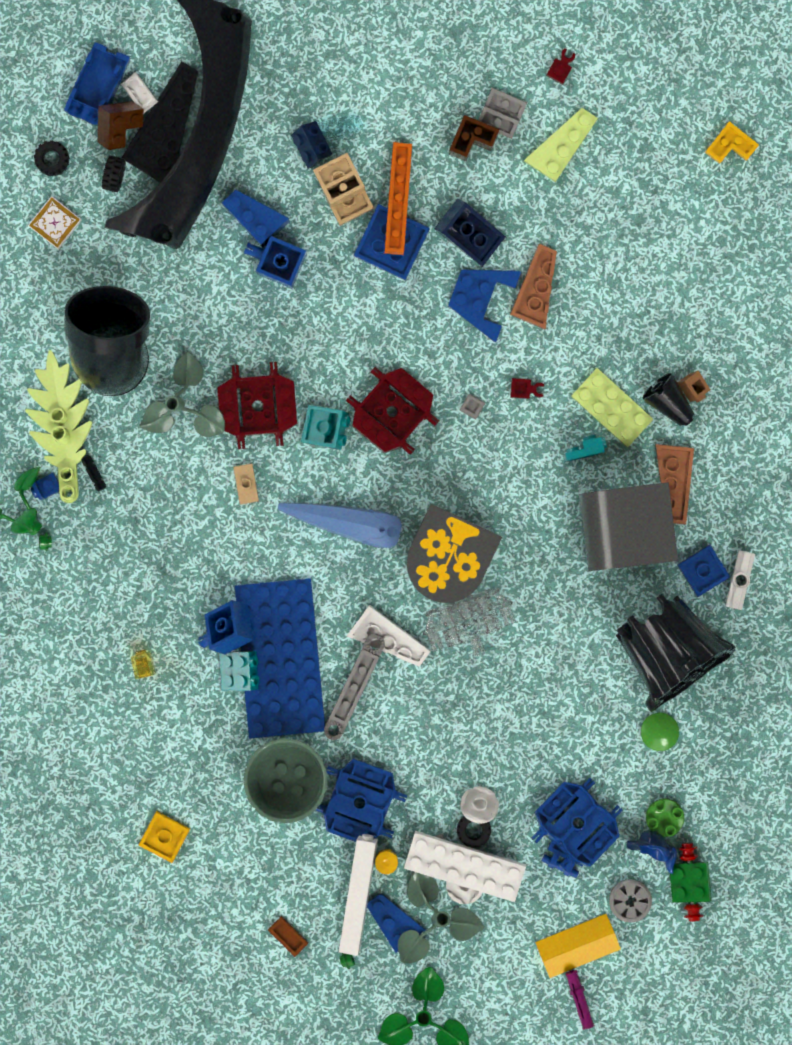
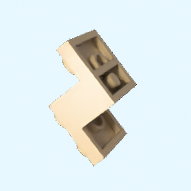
[313,153,374,226]

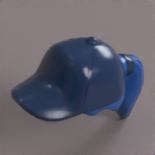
[626,831,677,874]

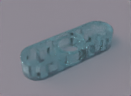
[318,115,362,140]

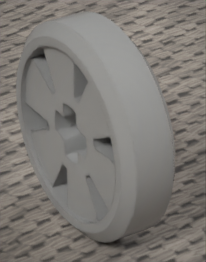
[609,879,652,923]

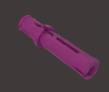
[565,970,595,1030]

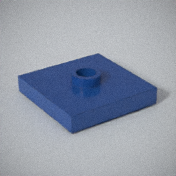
[677,544,730,597]

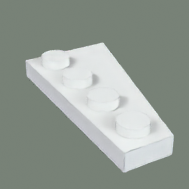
[347,605,431,667]

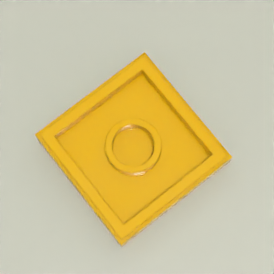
[138,811,190,863]

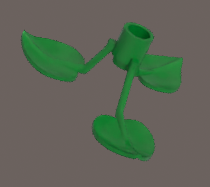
[0,467,42,535]
[378,967,469,1045]

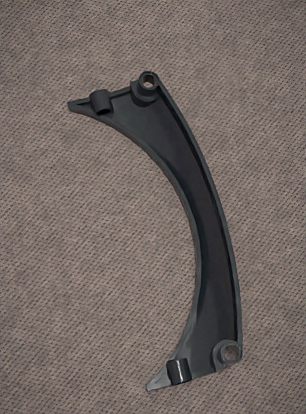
[104,0,252,249]

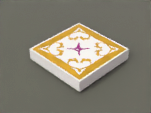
[28,196,82,250]

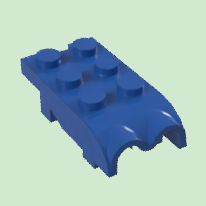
[64,42,131,126]

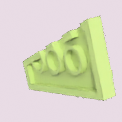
[524,108,598,182]

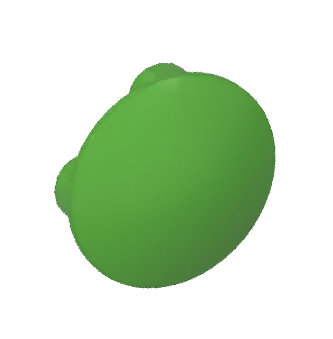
[641,713,679,751]
[646,798,684,837]

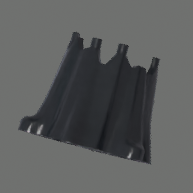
[616,594,736,712]

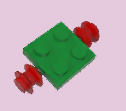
[670,843,712,922]

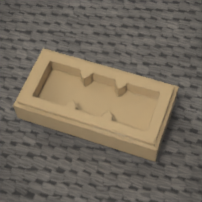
[233,464,259,505]

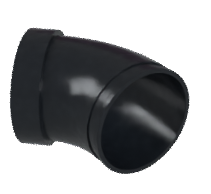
[64,286,150,396]

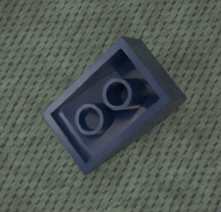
[434,199,506,267]

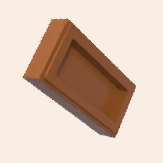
[268,916,309,957]

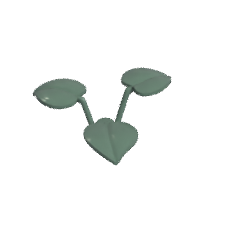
[139,352,225,437]
[398,872,484,963]

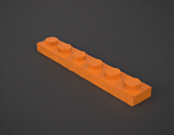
[384,142,412,255]

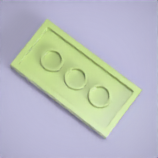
[571,368,653,448]

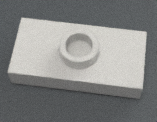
[121,72,158,114]

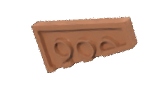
[510,244,557,330]
[655,444,694,525]

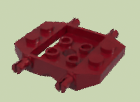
[217,362,298,450]
[346,366,440,455]

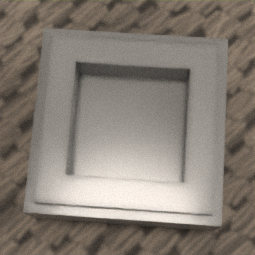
[460,394,485,420]

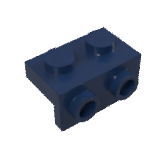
[291,121,332,169]

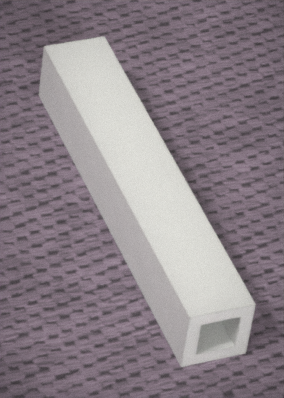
[339,834,378,956]

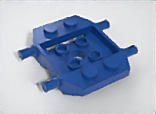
[316,758,407,842]
[531,778,623,871]

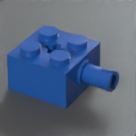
[244,236,307,289]
[198,600,253,654]

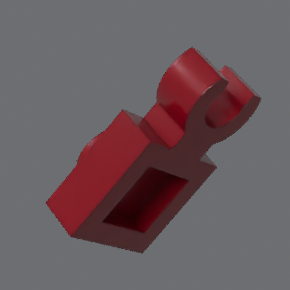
[546,48,576,85]
[510,378,544,399]

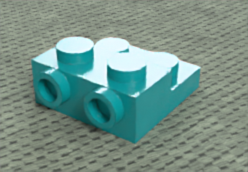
[301,405,351,450]
[563,434,607,463]
[219,651,259,691]

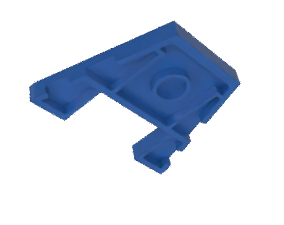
[448,270,521,342]

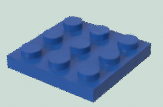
[354,204,430,281]

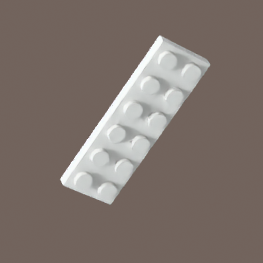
[404,831,526,902]

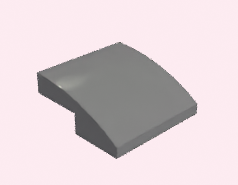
[478,88,528,139]

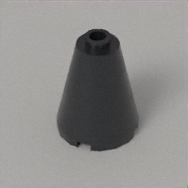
[642,373,694,426]

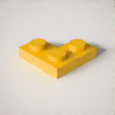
[705,121,759,164]

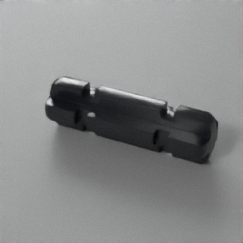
[81,455,106,492]

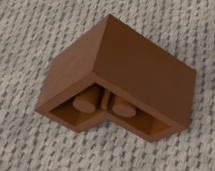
[97,101,144,150]
[449,115,500,161]

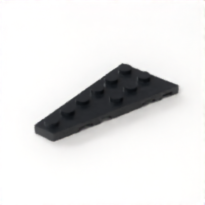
[122,61,198,183]

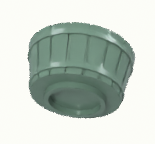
[244,738,327,823]

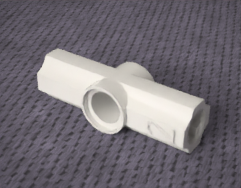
[725,550,755,610]

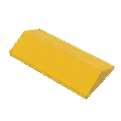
[535,914,621,978]

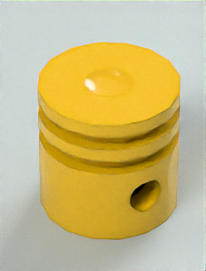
[375,849,398,874]

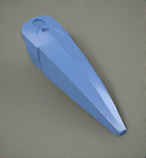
[278,503,402,548]

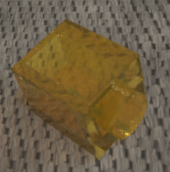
[131,649,156,679]

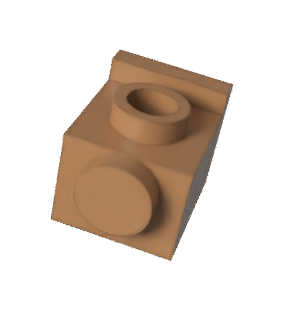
[677,371,711,402]

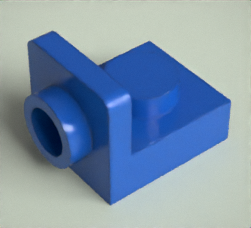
[30,473,59,500]

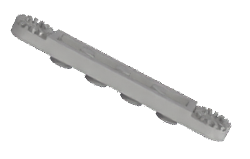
[324,634,385,740]

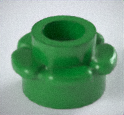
[39,533,52,552]
[339,953,355,969]

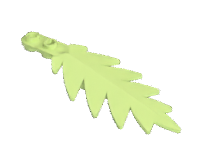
[25,350,92,503]

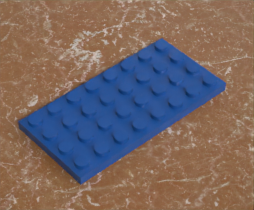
[235,578,325,739]

